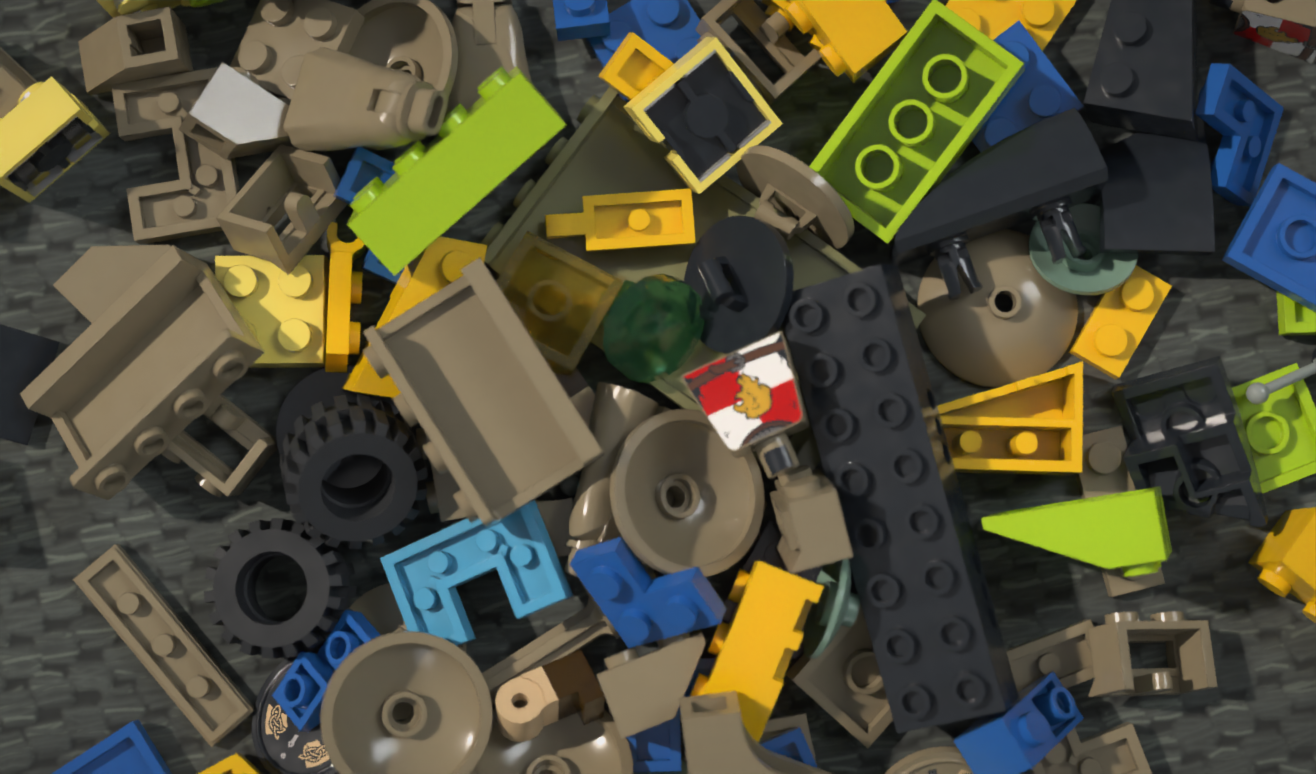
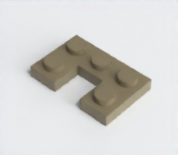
[111,67,240,245]
[1006,619,1152,774]

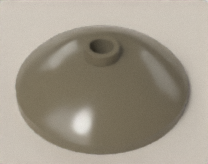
[349,0,458,150]
[917,229,1078,388]
[610,409,764,577]
[320,631,492,774]
[470,708,633,774]

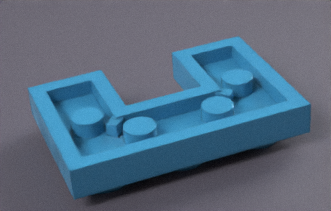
[380,500,573,647]

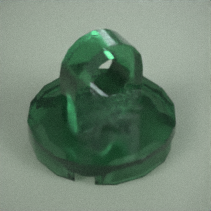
[599,273,704,383]

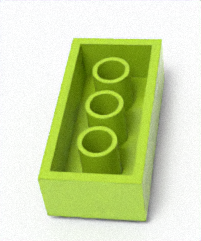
[809,0,1025,245]
[348,66,566,276]

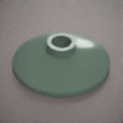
[1028,203,1138,295]
[803,558,860,659]

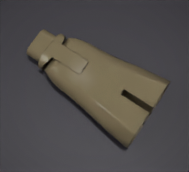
[445,0,545,153]
[283,47,448,152]
[563,382,671,579]

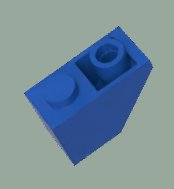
[953,671,1084,774]

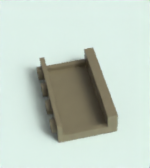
[20,245,265,500]
[363,258,605,528]

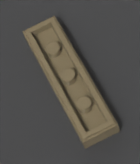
[73,544,255,747]

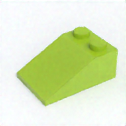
[981,486,1172,576]

